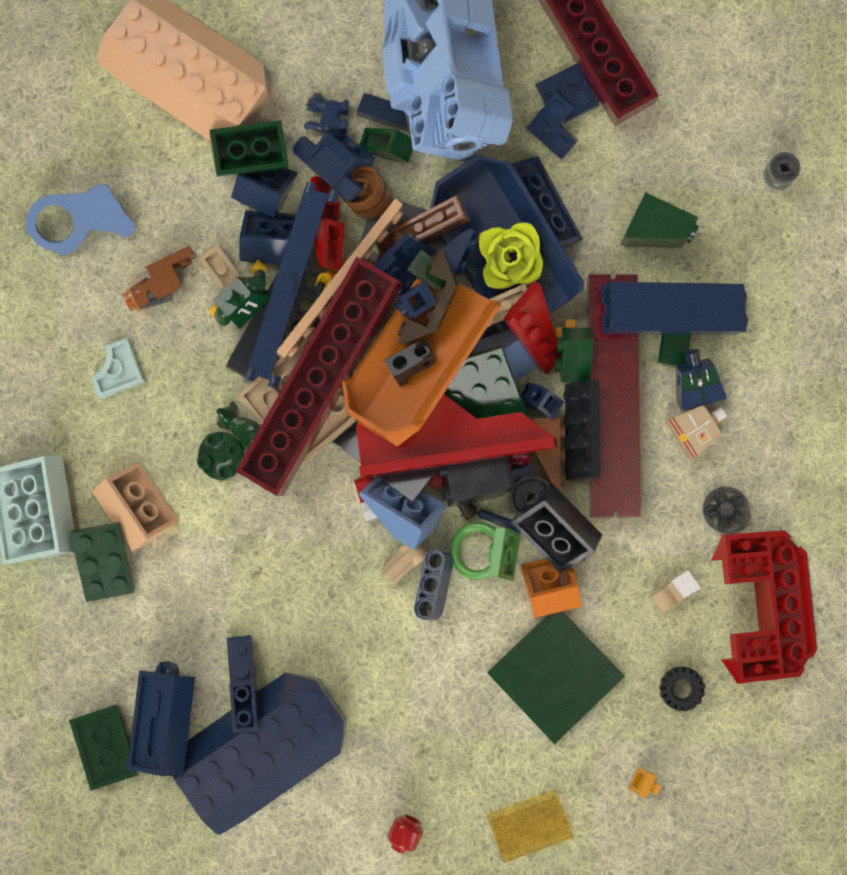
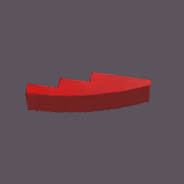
[310,176,345,271]

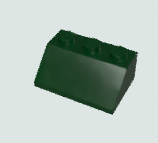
[209,120,289,177]

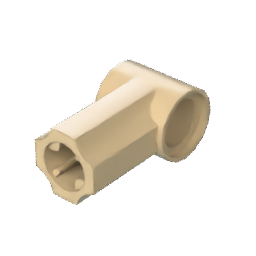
[381,543,429,584]

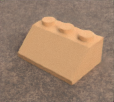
[92,462,180,552]

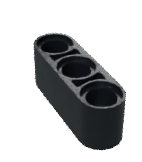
[288,269,324,333]

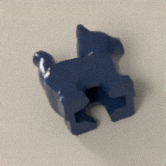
[304,92,349,133]

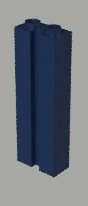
[601,282,748,335]

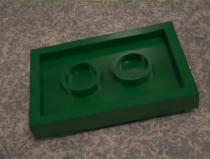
[70,522,135,602]
[69,704,139,791]

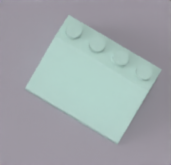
[0,456,75,565]

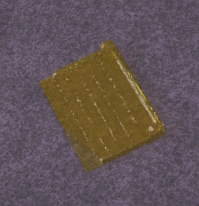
[487,790,573,863]

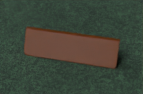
[376,195,470,257]

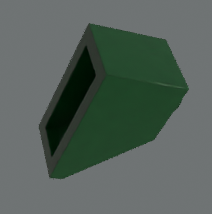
[360,128,413,163]

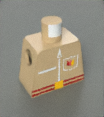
[665,405,728,461]

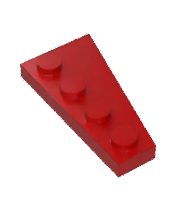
[503,281,560,375]

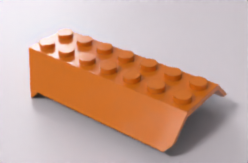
[342,278,501,446]

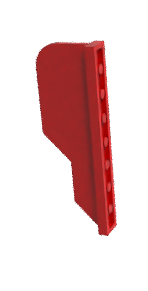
[356,395,558,478]

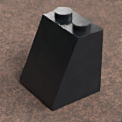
[436,456,516,507]

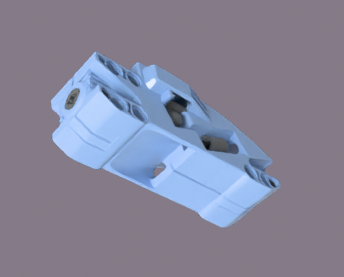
[382,0,513,162]

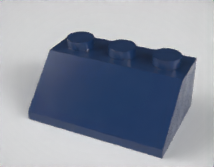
[239,210,314,266]

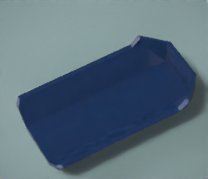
[430,155,584,333]
[173,672,347,835]

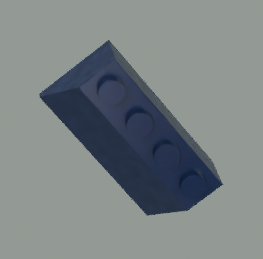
[511,156,583,249]

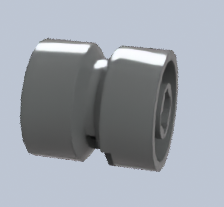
[764,152,801,190]

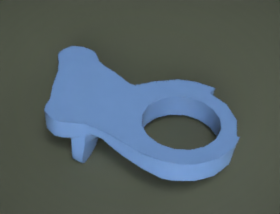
[26,184,135,256]

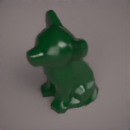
[216,401,261,450]

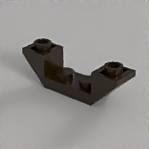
[397,250,459,344]

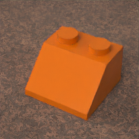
[520,558,582,618]

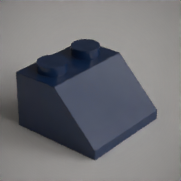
[231,168,298,218]

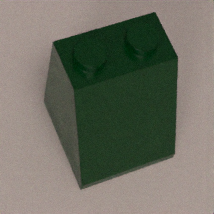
[620,192,699,248]

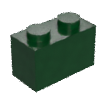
[555,328,594,382]

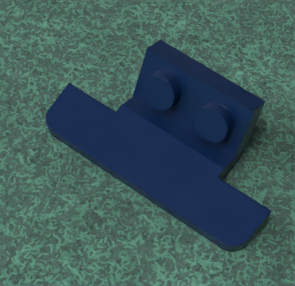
[293,132,375,201]

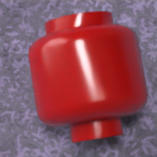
[387,814,423,854]

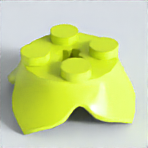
[479,223,543,289]

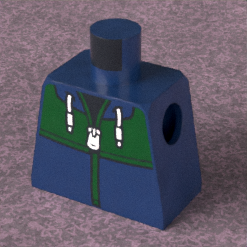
[676,349,727,410]

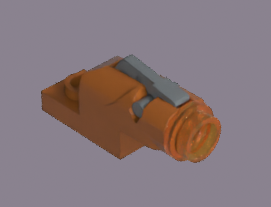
[122,246,196,311]

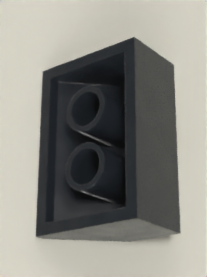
[511,483,602,573]

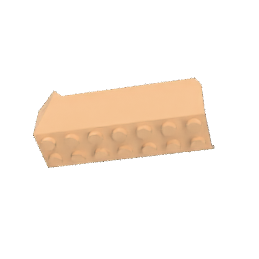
[96,0,270,142]

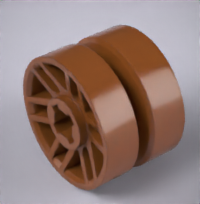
[341,166,392,220]

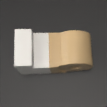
[651,570,701,613]

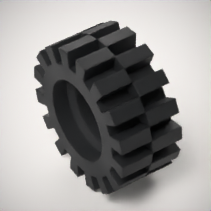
[659,666,705,711]

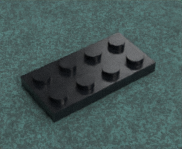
[563,379,600,481]

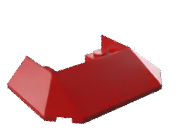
[711,530,817,684]

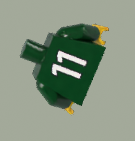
[207,260,271,329]

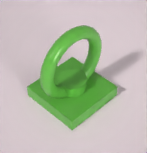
[450,521,521,581]

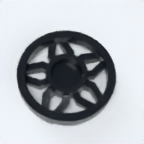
[703,487,749,532]

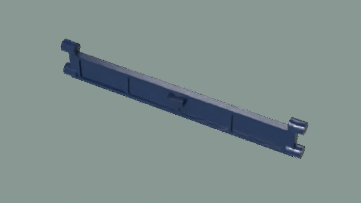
[245,181,339,389]

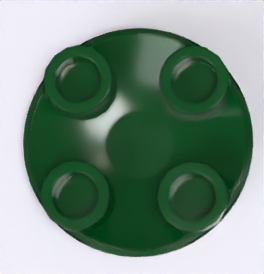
[197,432,244,480]

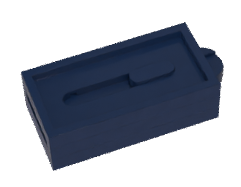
[127,661,195,776]

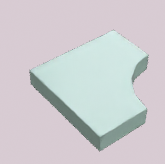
[91,337,145,400]

